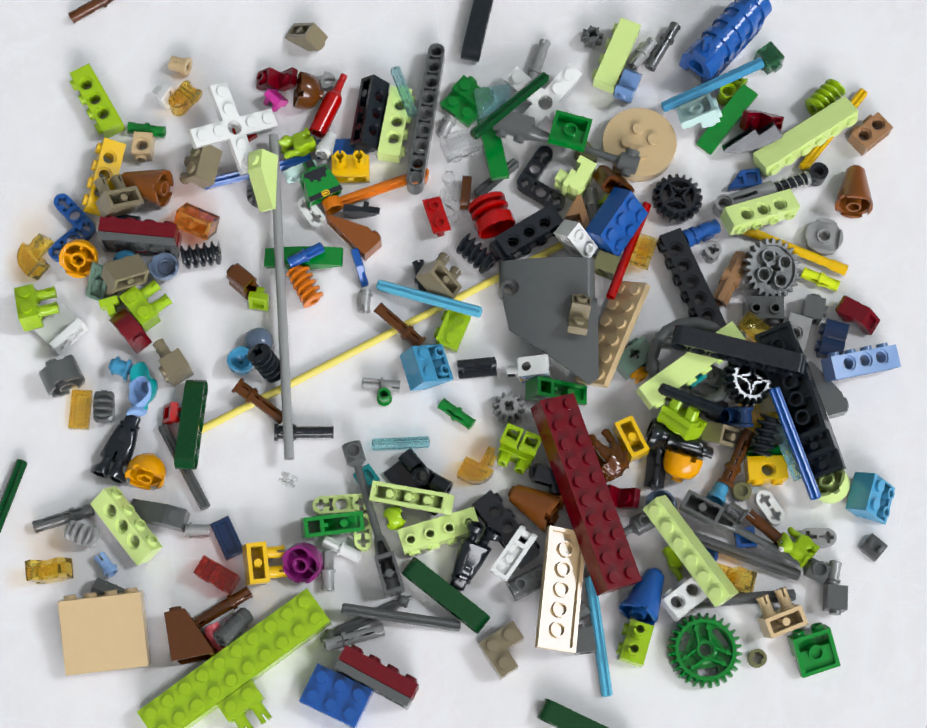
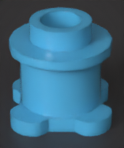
[108,356,134,381]

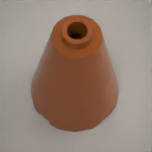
[835,165,873,218]
[122,169,174,207]
[508,484,564,533]

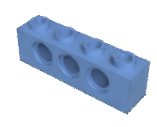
[821,342,901,382]

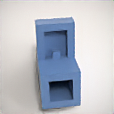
[614,68,643,103]

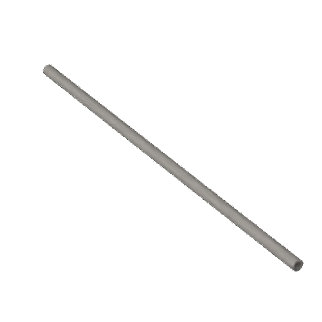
[269,133,294,460]

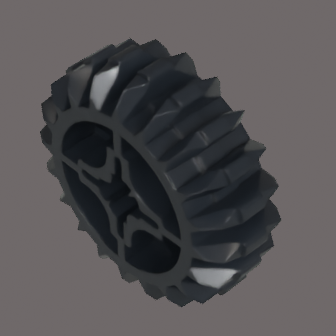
[652,173,703,223]
[721,362,774,406]

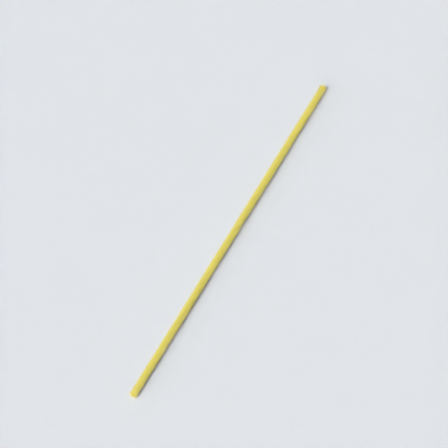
[202,242,565,433]

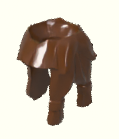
[589,429,629,483]

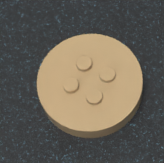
[601,108,677,182]

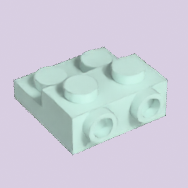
[676,92,723,129]

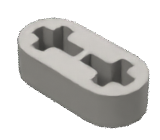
[800,528,837,548]

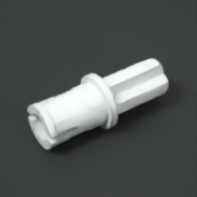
[322,535,362,563]

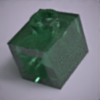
[754,41,785,75]

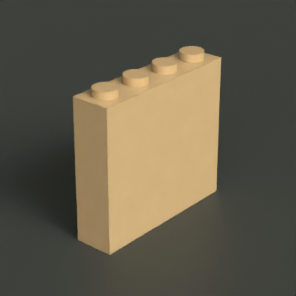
[58,587,151,676]

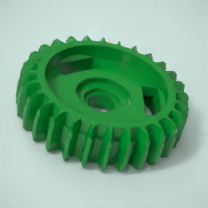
[666,613,742,689]

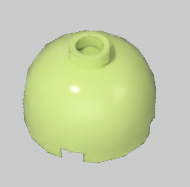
[815,470,850,504]

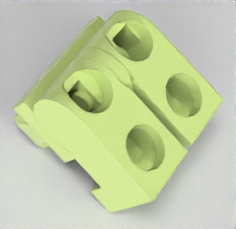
[554,155,597,202]

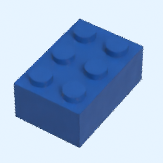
[585,187,648,257]
[299,663,374,728]

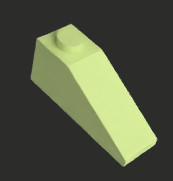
[248,149,278,212]

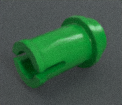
[377,388,392,406]

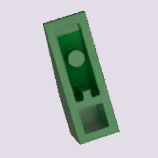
[525,376,587,405]
[300,511,365,538]

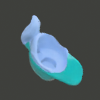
[126,362,158,416]

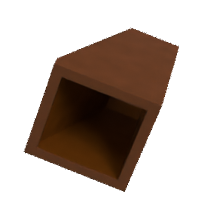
[164,606,217,666]

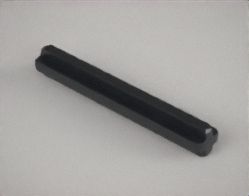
[658,383,724,416]

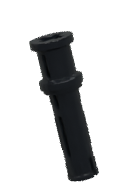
[274,424,334,441]

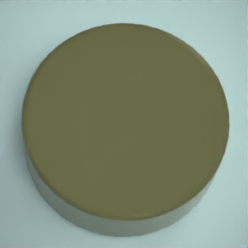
[731,481,752,502]

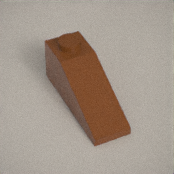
[326,214,382,261]

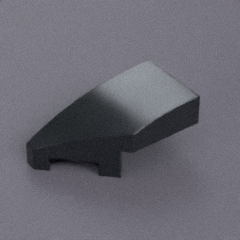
[343,201,380,219]

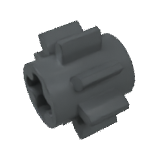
[580,25,604,49]

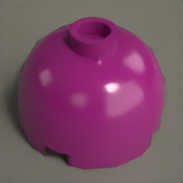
[282,542,323,584]

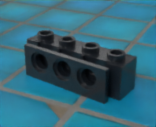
[489,205,564,263]

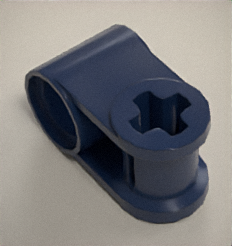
[718,406,754,427]

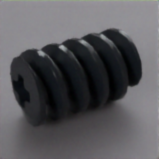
[456,233,499,274]
[180,241,222,269]
[247,343,280,383]
[748,413,782,457]

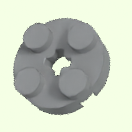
[804,218,843,256]

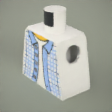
[507,354,552,384]

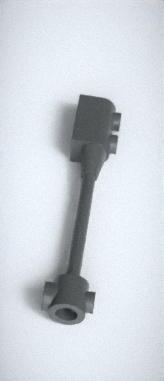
[493,111,641,177]
[342,440,405,598]
[679,489,831,585]
[506,511,655,602]

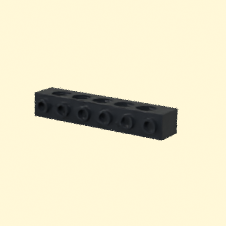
[657,228,727,328]

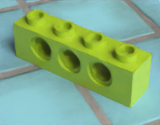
[69,63,126,138]

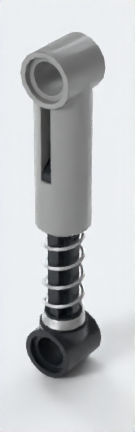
[712,162,829,218]

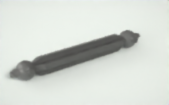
[320,594,412,642]

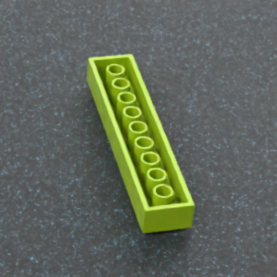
[137,588,332,728]

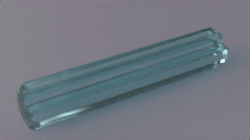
[391,66,417,117]
[372,436,430,450]

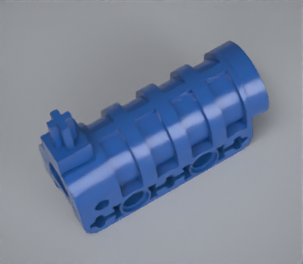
[679,0,772,83]

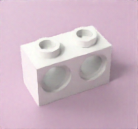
[554,219,598,258]
[660,576,707,622]

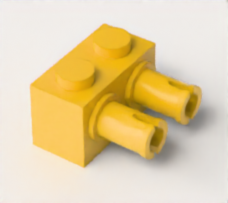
[332,150,370,183]
[242,541,287,586]

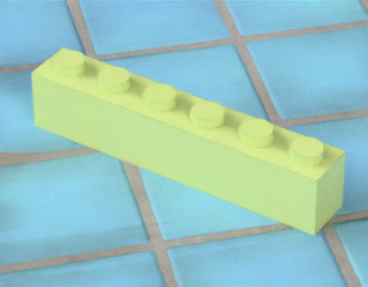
[753,96,858,178]
[636,321,746,410]
[643,495,738,607]

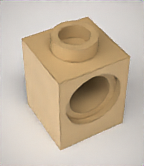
[131,131,156,162]

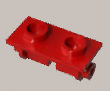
[422,196,451,237]

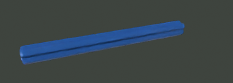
[204,154,311,190]
[769,387,821,500]

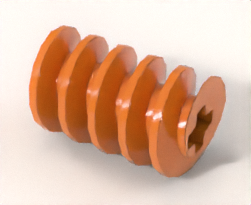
[286,265,324,308]

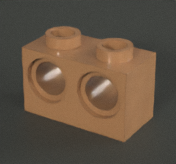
[847,112,894,156]

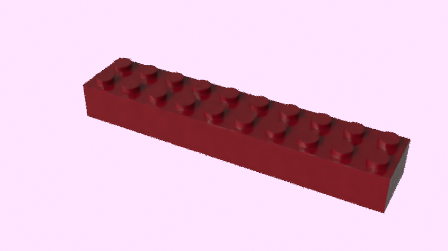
[530,393,642,596]

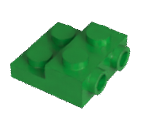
[440,75,492,128]
[547,110,593,152]
[787,622,841,678]

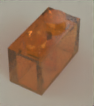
[174,202,220,241]

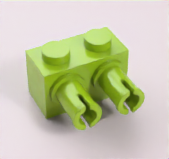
[119,279,172,332]
[14,284,60,332]
[616,619,654,667]
[217,680,272,728]

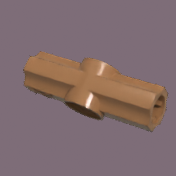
[713,251,748,307]

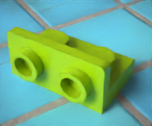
[434,310,471,353]

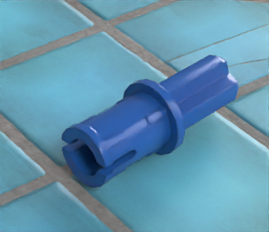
[287,242,325,268]

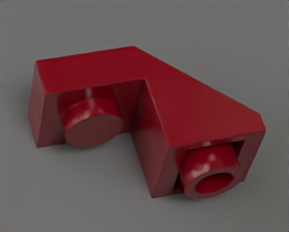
[256,67,298,91]
[739,110,784,131]
[835,296,880,335]
[607,484,641,510]

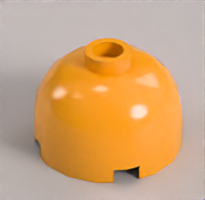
[59,239,99,278]
[663,449,704,483]
[125,453,166,490]

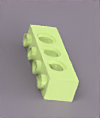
[377,86,415,163]
[720,189,800,236]
[369,481,455,516]
[90,486,163,565]

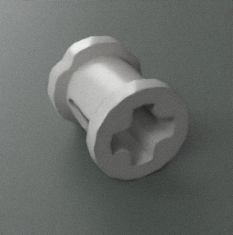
[702,241,722,263]

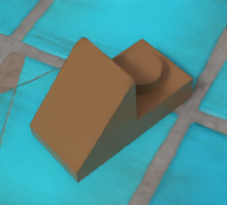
[564,195,590,229]

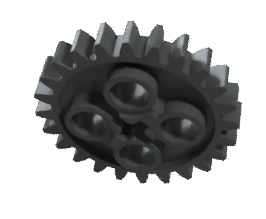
[742,238,801,297]

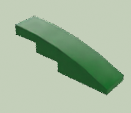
[696,84,758,155]
[477,117,509,181]
[264,246,343,270]

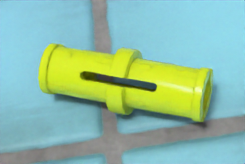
[800,267,841,292]

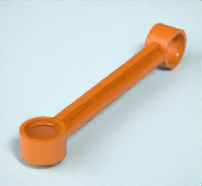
[321,165,429,215]

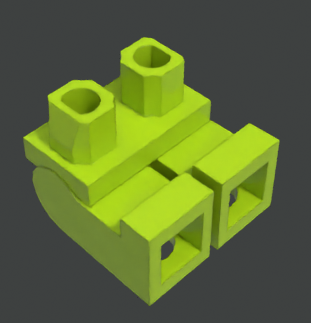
[657,399,707,441]
[497,423,542,475]

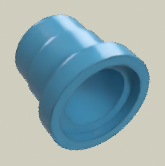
[706,481,729,506]

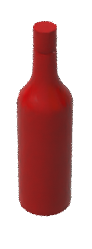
[309,73,348,139]

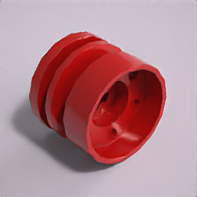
[467,191,515,239]

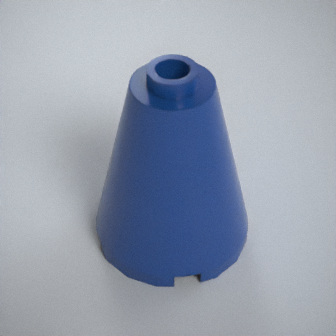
[619,568,665,625]

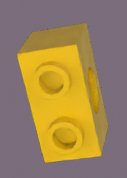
[612,415,650,463]
[743,455,789,486]

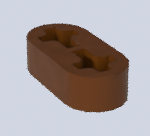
[460,175,472,210]

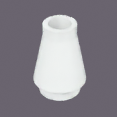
[315,131,337,160]

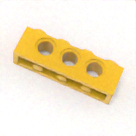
[82,137,126,217]

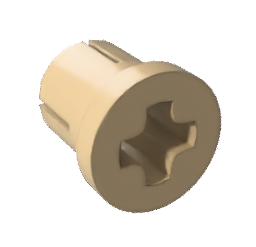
[168,56,192,76]

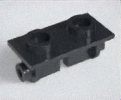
[457,357,497,379]
[644,447,665,489]

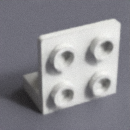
[34,304,88,356]

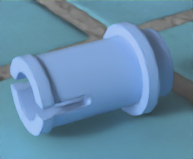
[94,552,118,578]

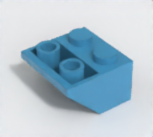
[400,344,453,391]
[845,472,895,524]

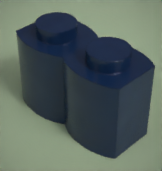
[814,318,849,359]

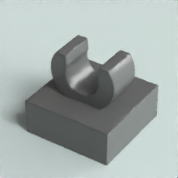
[859,533,888,562]

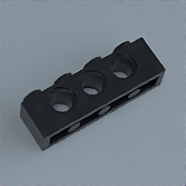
[349,74,390,154]
[472,490,541,570]

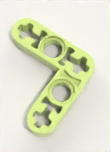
[312,493,373,552]

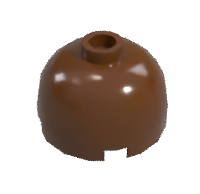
[293,72,324,109]

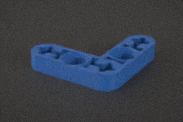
[48,193,96,262]

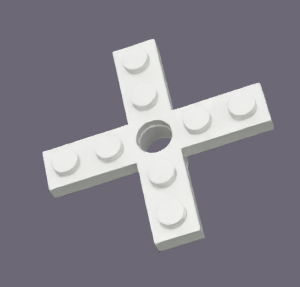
[505,63,583,141]
[187,82,278,176]

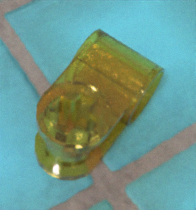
[168,80,203,117]

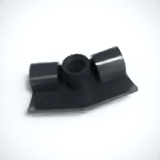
[384,448,453,516]

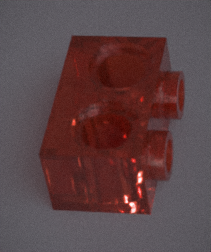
[193,555,241,595]

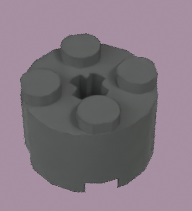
[39,355,85,398]

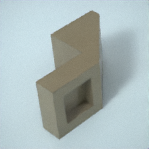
[567,294,591,336]

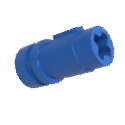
[682,219,721,248]

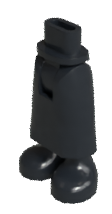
[90,415,141,485]
[646,418,714,459]
[450,520,502,591]

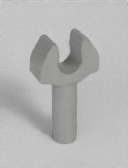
[316,71,335,91]

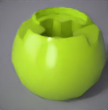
[383,506,406,530]

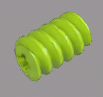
[805,79,846,116]

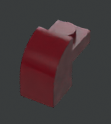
[109,308,152,354]

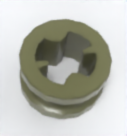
[747,649,767,668]

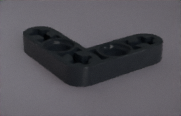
[517,146,565,212]

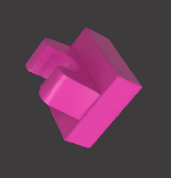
[263,89,289,112]

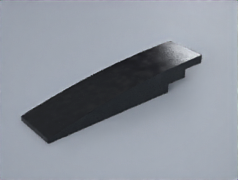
[754,321,846,480]

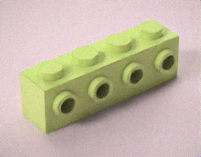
[591,18,641,94]
[397,507,479,557]

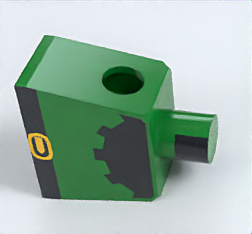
[300,159,343,208]

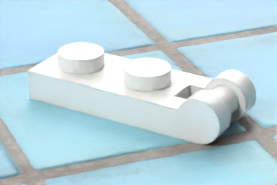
[490,525,538,582]

